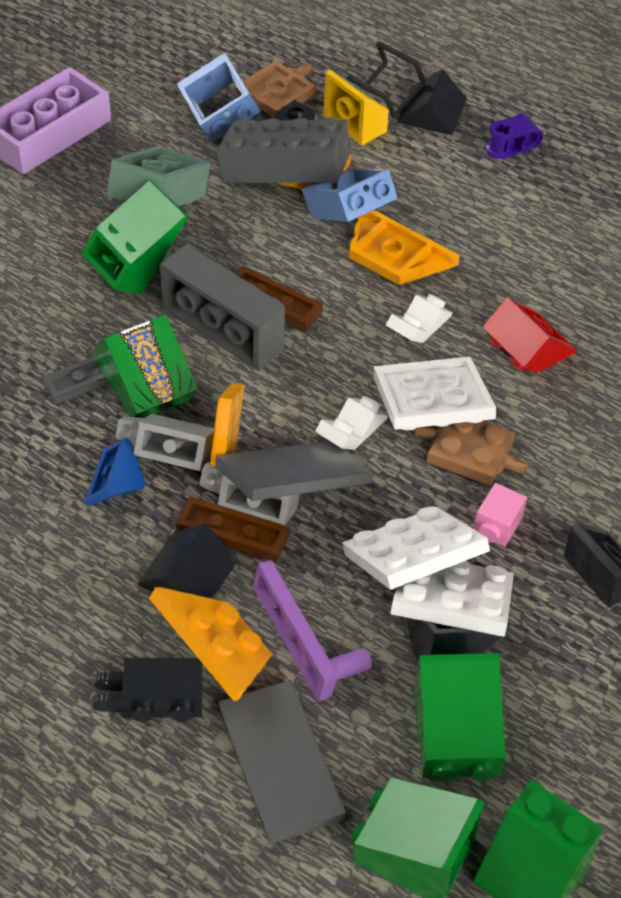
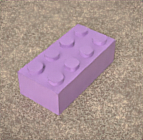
[0,67,111,175]

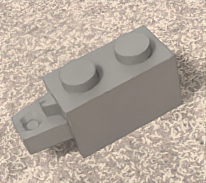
[116,414,214,471]
[200,462,300,525]

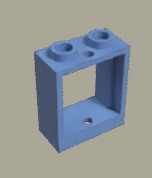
[177,53,261,143]
[302,167,398,222]

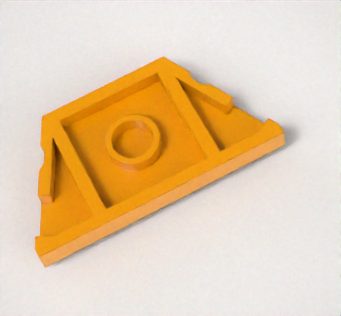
[349,210,460,285]
[149,587,272,702]

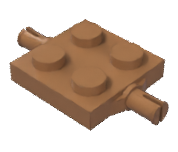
[236,60,316,118]
[414,421,528,486]

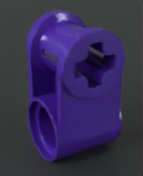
[486,113,543,159]

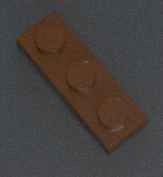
[235,266,323,332]
[176,496,290,563]

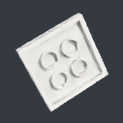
[374,357,496,430]
[342,507,490,590]
[391,561,514,637]

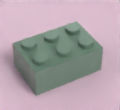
[107,146,211,207]

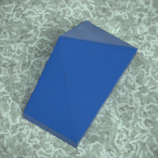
[84,438,145,505]

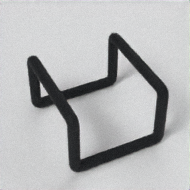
[346,41,426,118]

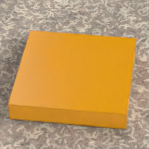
[210,383,245,467]

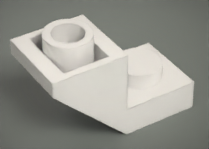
[386,293,453,343]
[315,396,388,450]

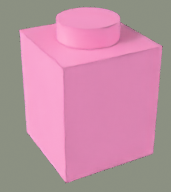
[474,483,527,547]

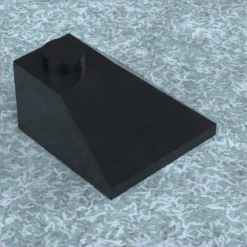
[407,618,502,662]

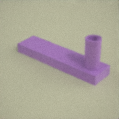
[253,560,372,702]

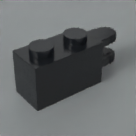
[92,658,203,722]

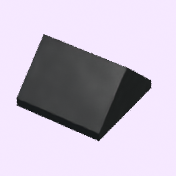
[397,69,467,135]
[564,522,621,608]
[138,523,238,599]

